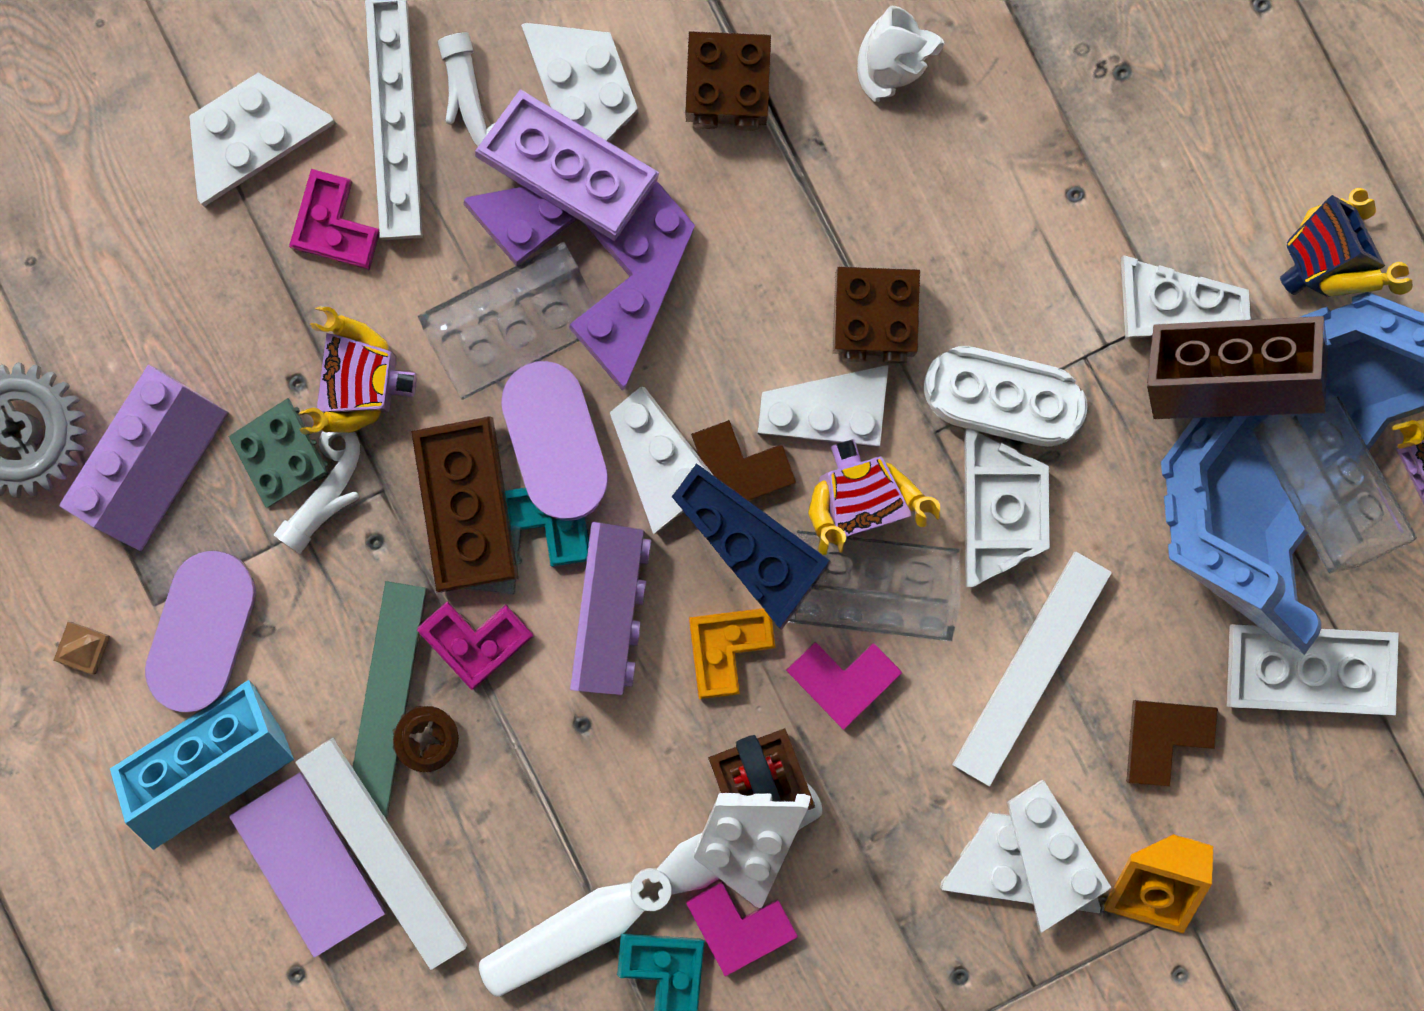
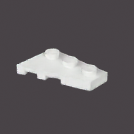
[1121,255,1251,339]
[757,365,888,447]

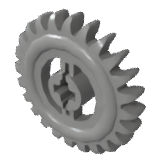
[0,362,87,498]

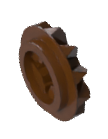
[392,706,459,772]

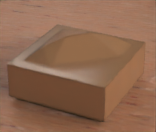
[53,622,110,674]

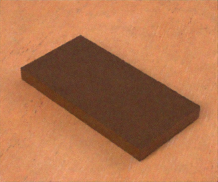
[411,416,519,593]

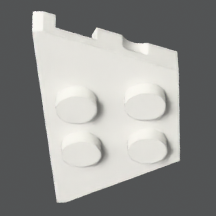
[521,23,638,142]
[189,72,336,207]
[964,428,1050,587]
[694,793,811,909]
[940,812,1101,913]

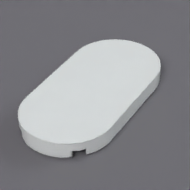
[924,346,1087,447]

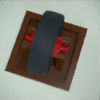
[708,728,815,810]

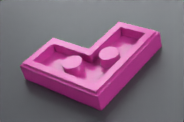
[289,169,380,270]
[417,601,534,690]
[786,642,902,730]
[686,882,798,976]

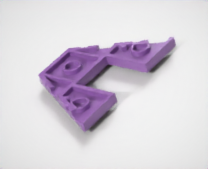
[464,181,695,390]

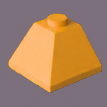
[1104,834,1213,933]

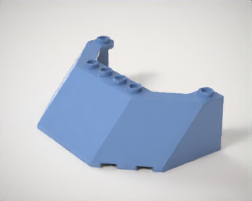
[1161,292,1424,655]

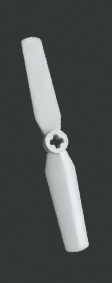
[479,784,822,997]

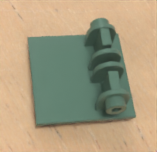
[228,398,328,508]

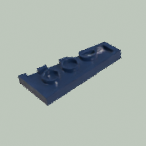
[672,463,832,630]

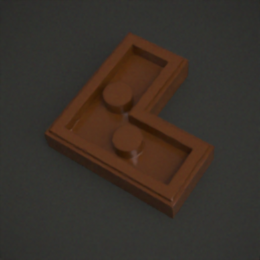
[691,420,796,501]
[1126,700,1218,787]

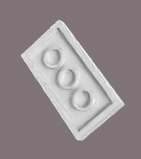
[1227,624,1399,715]

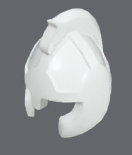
[857,6,944,102]

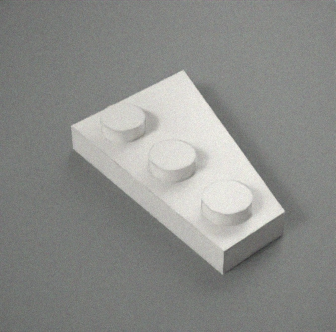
[610,387,714,534]
[1007,780,1112,933]

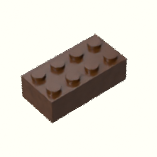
[1147,316,1328,419]

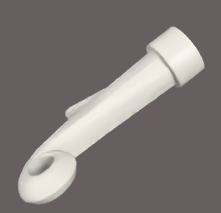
[437,32,495,146]
[274,431,360,554]

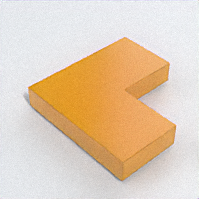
[689,608,775,699]

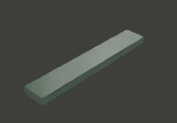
[353,581,428,820]

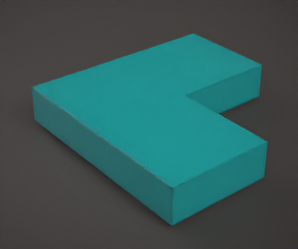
[505,488,589,567]
[617,934,705,1011]

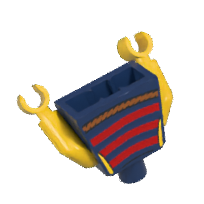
[1280,188,1413,297]

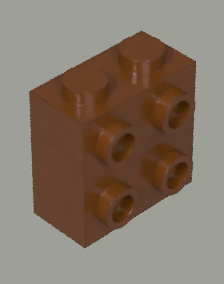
[685,31,771,131]
[832,267,920,363]

